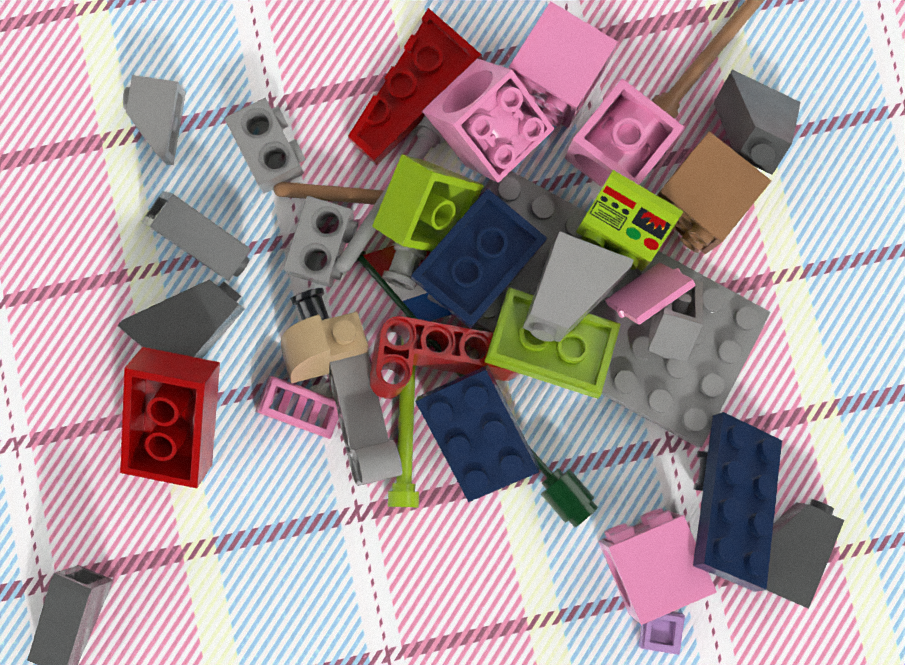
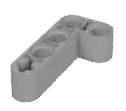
[328,353,402,486]

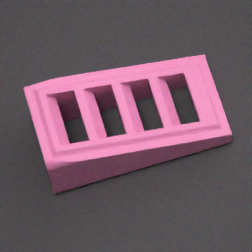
[255,376,339,439]

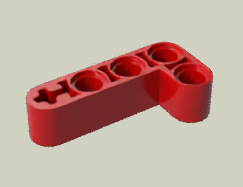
[370,316,519,399]

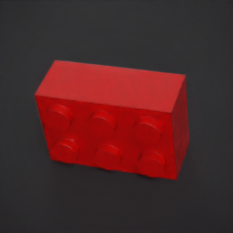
[120,347,220,489]

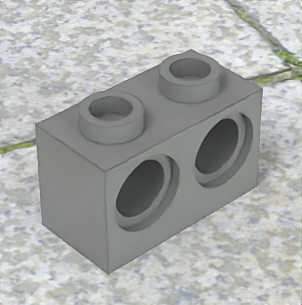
[224,97,306,194]
[283,196,358,288]

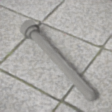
[336,116,445,272]

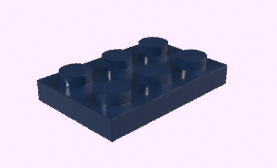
[411,188,548,329]
[415,365,540,502]

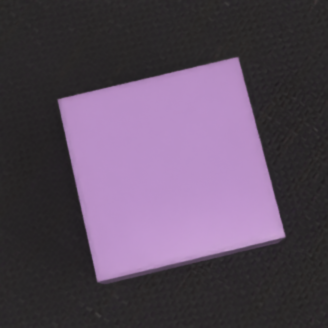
[639,612,685,655]

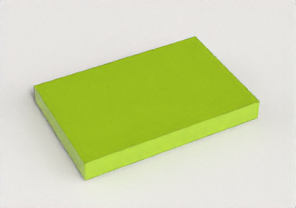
[485,287,621,399]

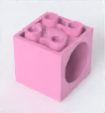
[509,1,618,129]
[422,59,554,183]
[565,78,685,188]
[598,508,717,625]

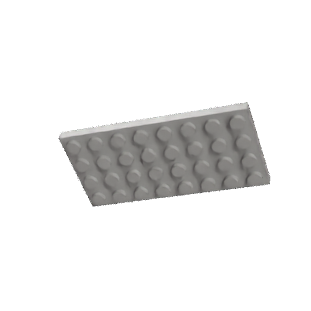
[427,171,771,448]

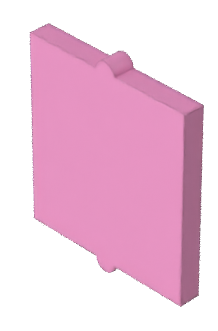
[605,262,696,325]

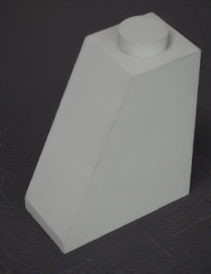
[523,231,634,342]

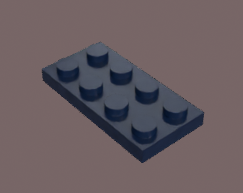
[693,412,782,592]

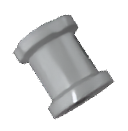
[382,242,427,290]

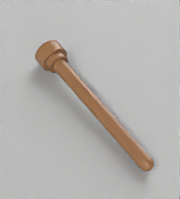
[651,0,765,119]
[273,182,384,205]

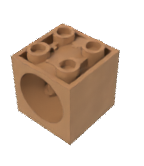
[657,131,772,254]

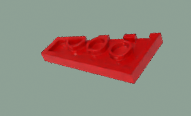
[348,8,483,166]

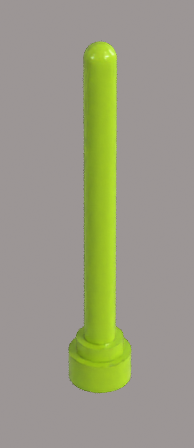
[388,337,419,508]

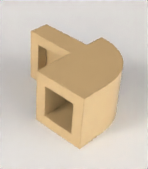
[281,312,369,384]

